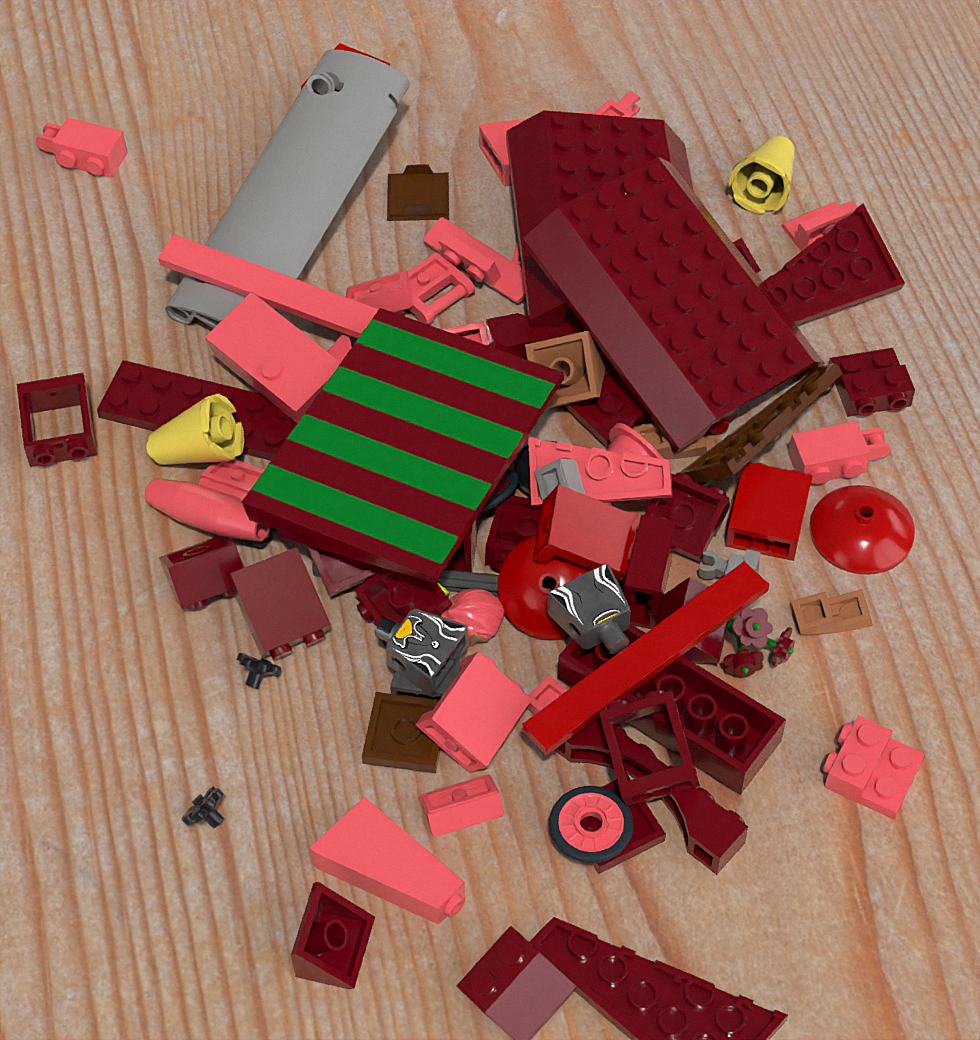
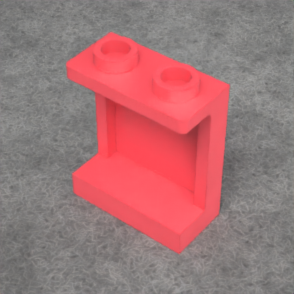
[416,651,532,773]

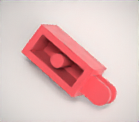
[36,117,127,178]
[788,421,891,485]

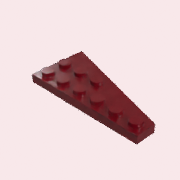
[763,203,905,326]
[530,917,788,1040]

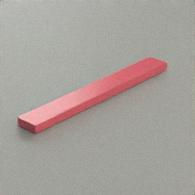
[158,234,379,338]

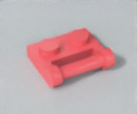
[408,252,475,324]

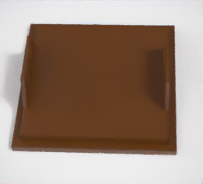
[387,164,449,221]

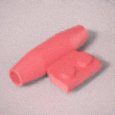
[145,459,271,541]

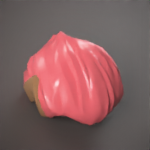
[441,589,505,646]

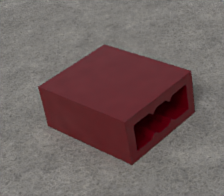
[624,515,676,629]
[229,547,331,660]

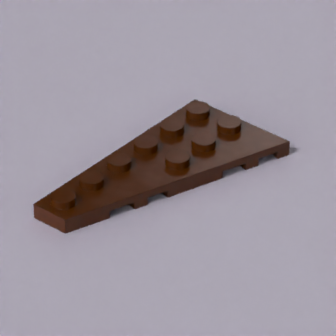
[680,363,842,486]

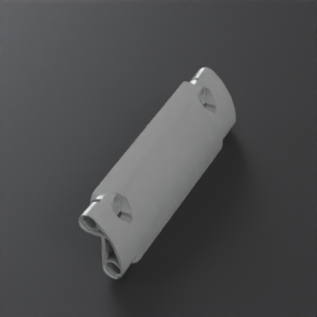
[165,49,410,328]

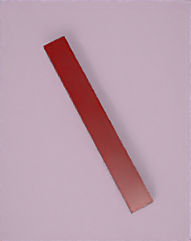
[522,561,769,756]

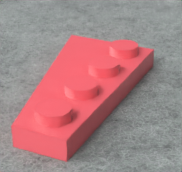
[528,437,673,508]

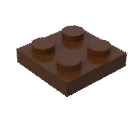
[362,692,441,773]

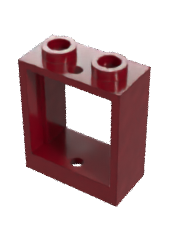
[17,373,97,467]
[599,690,700,807]

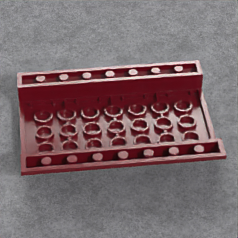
[506,110,694,326]
[521,157,825,452]

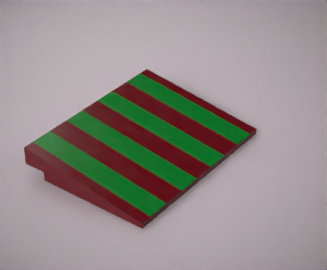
[242,308,564,583]

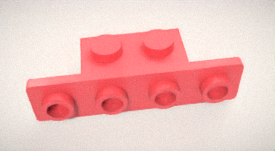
[423,217,526,304]

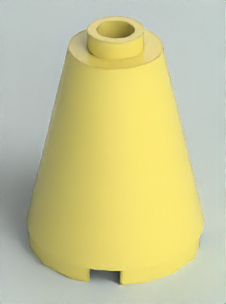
[728,136,795,214]
[146,394,245,465]

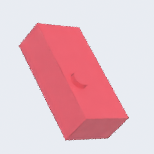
[205,292,341,423]

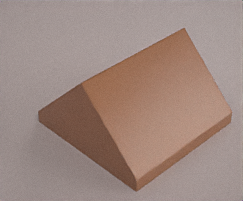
[525,331,606,409]

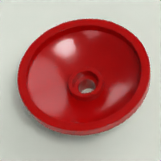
[810,485,915,575]
[498,535,592,640]

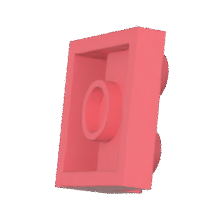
[823,715,925,819]

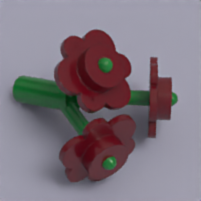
[723,608,795,677]

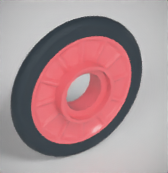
[549,786,633,863]

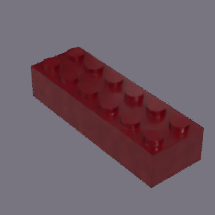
[558,624,786,794]

